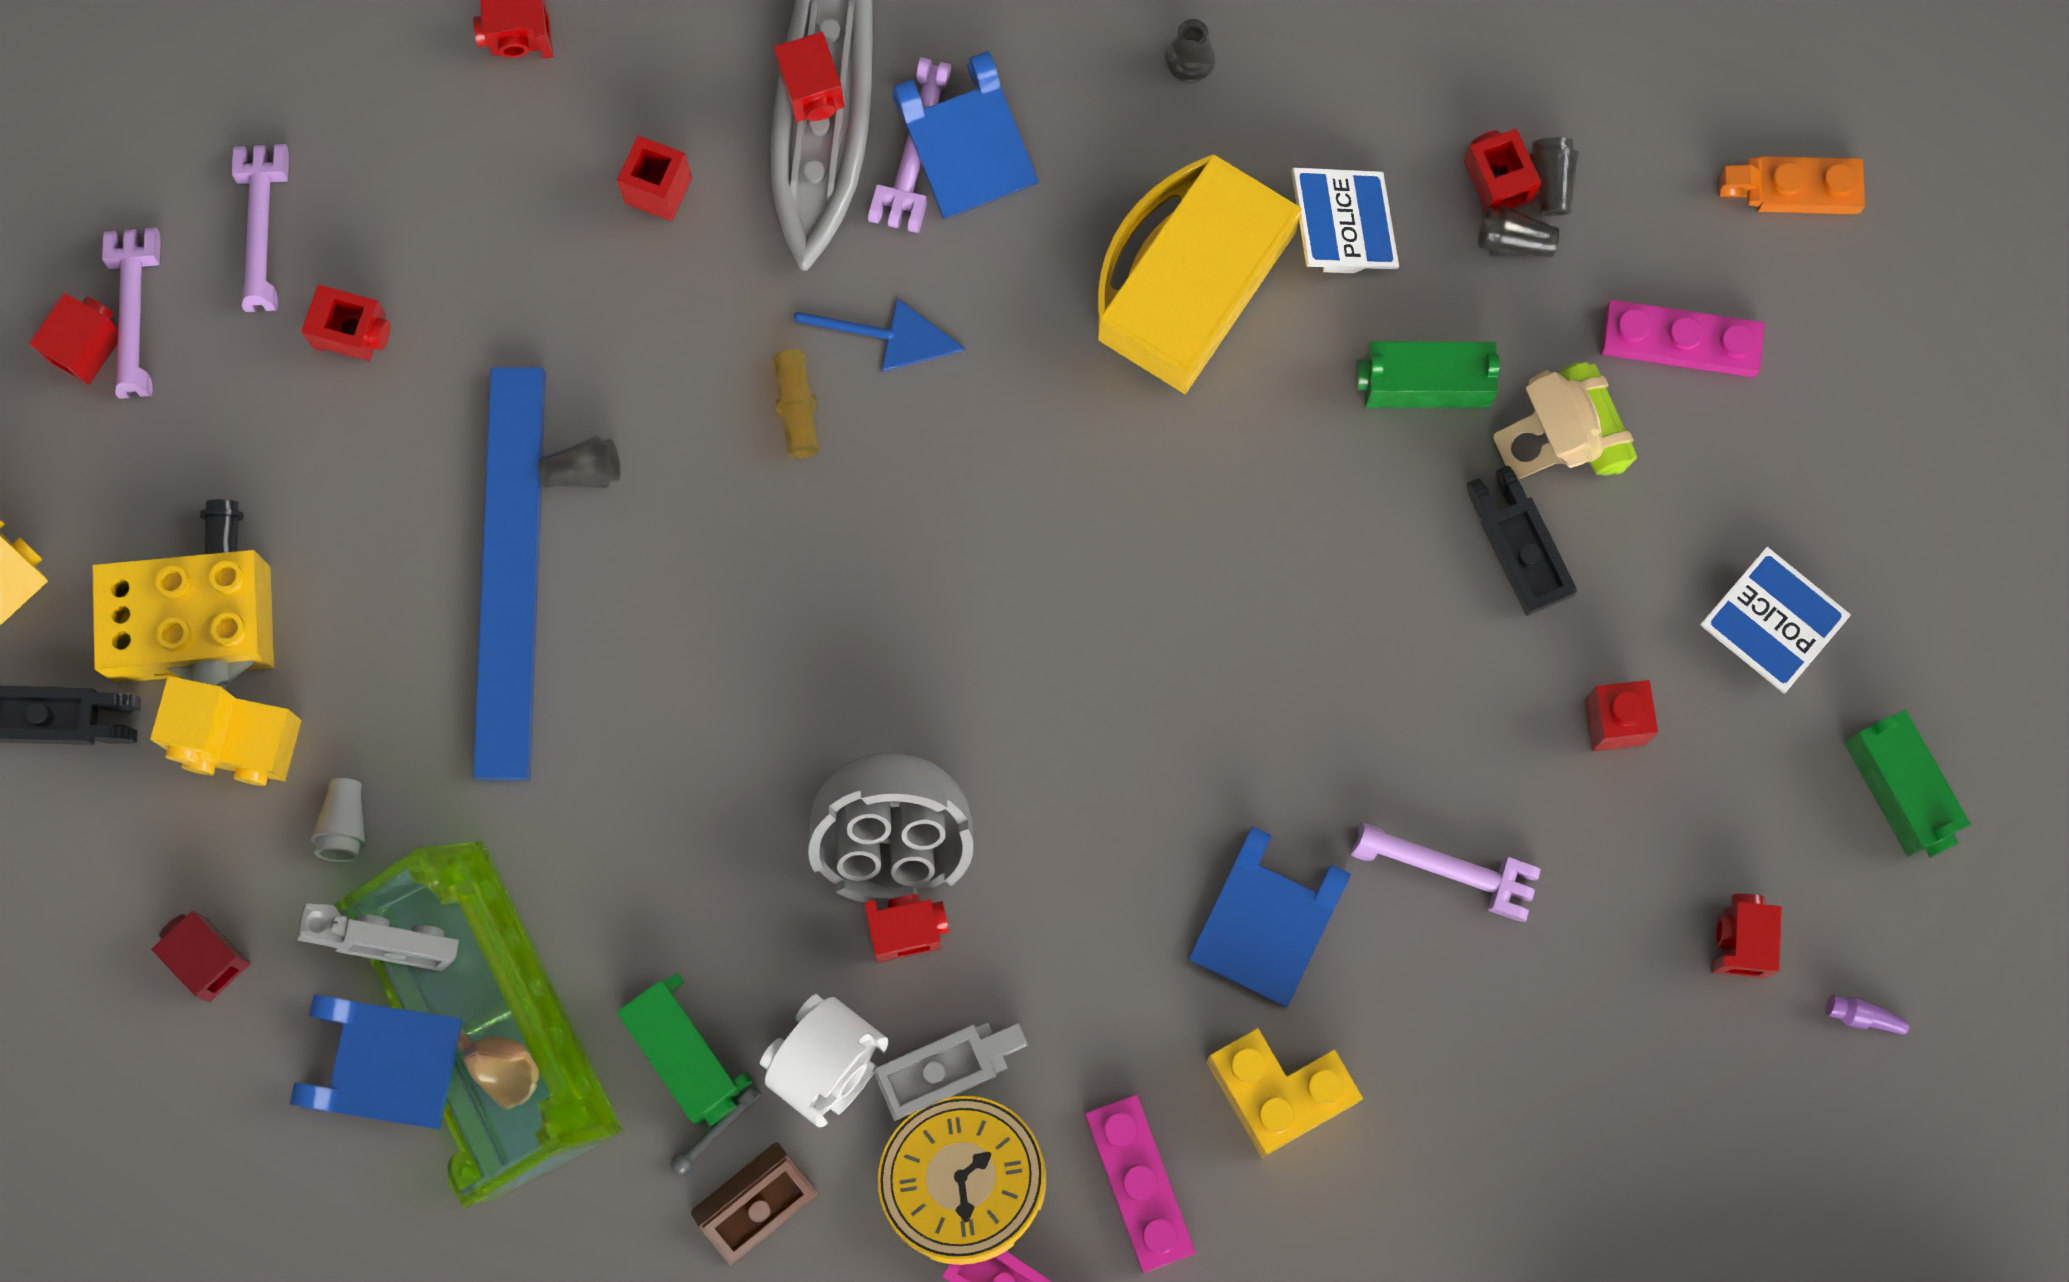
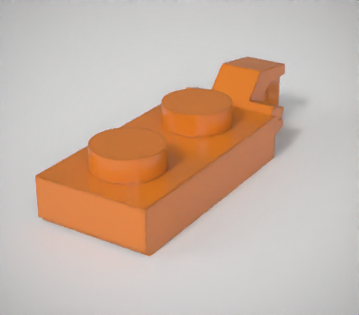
[1718,156,1865,214]

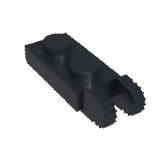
[1467,465,1578,617]
[0,686,141,745]

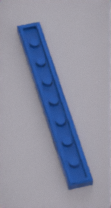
[473,367,546,781]

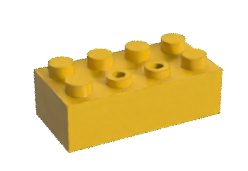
[1097,154,1302,395]

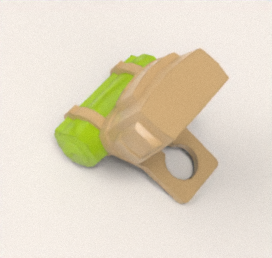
[1493,362,1637,480]

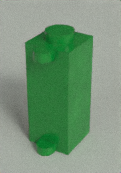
[1356,341,1500,408]
[1844,709,1971,858]
[616,973,753,1126]

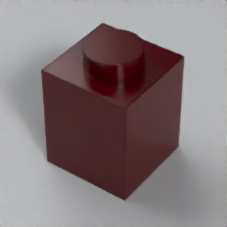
[151,910,251,1002]

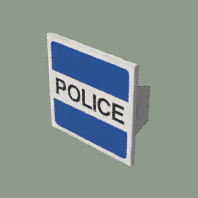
[1291,168,1399,273]
[1700,547,1851,694]

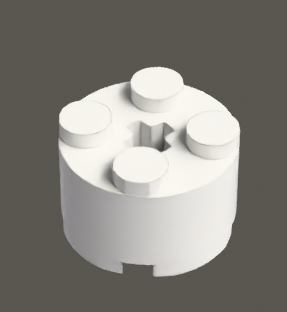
[760,994,888,1127]

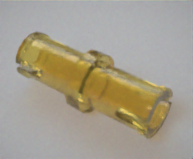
[772,350,821,459]

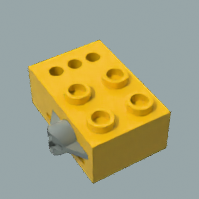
[92,550,274,690]

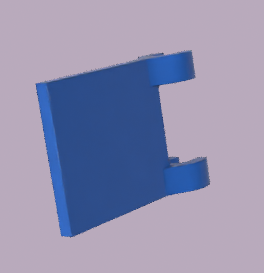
[891,51,1039,220]
[1189,826,1351,1008]
[290,994,463,1130]

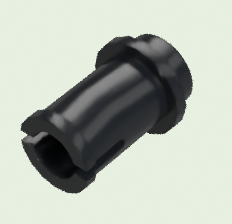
[200,499,244,554]

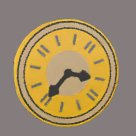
[878,1096,1046,1265]

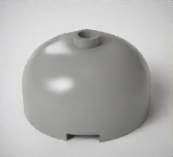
[808,753,973,905]

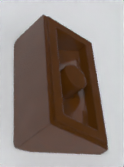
[691,1142,818,1265]

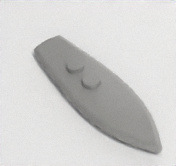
[770,0,873,271]

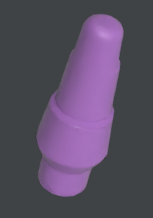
[1826,995,1909,1035]

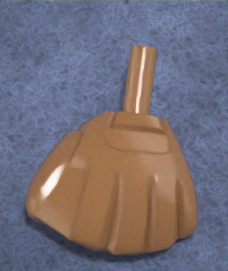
[458,1029,539,1110]

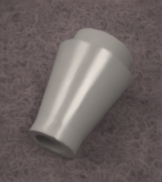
[310,778,366,862]

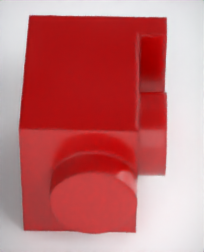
[473,0,553,59]
[1463,128,1541,219]
[301,284,391,362]
[1711,893,1782,978]
[864,894,949,963]

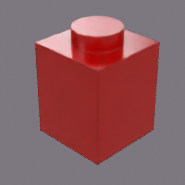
[773,32,845,122]
[617,135,693,222]
[29,292,118,386]
[1584,680,1658,751]

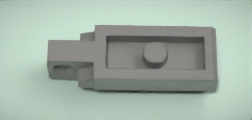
[296,904,459,972]
[873,1023,1028,1122]

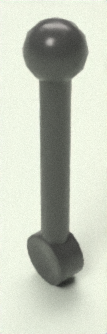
[671,1086,762,1175]

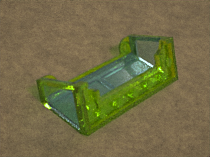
[334,841,623,1209]

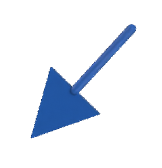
[794,299,966,372]

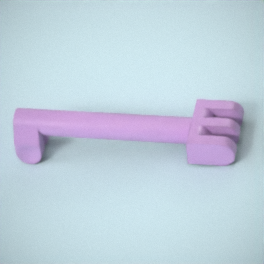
[868,57,951,233]
[232,144,289,312]
[102,227,161,399]
[1351,822,1541,922]

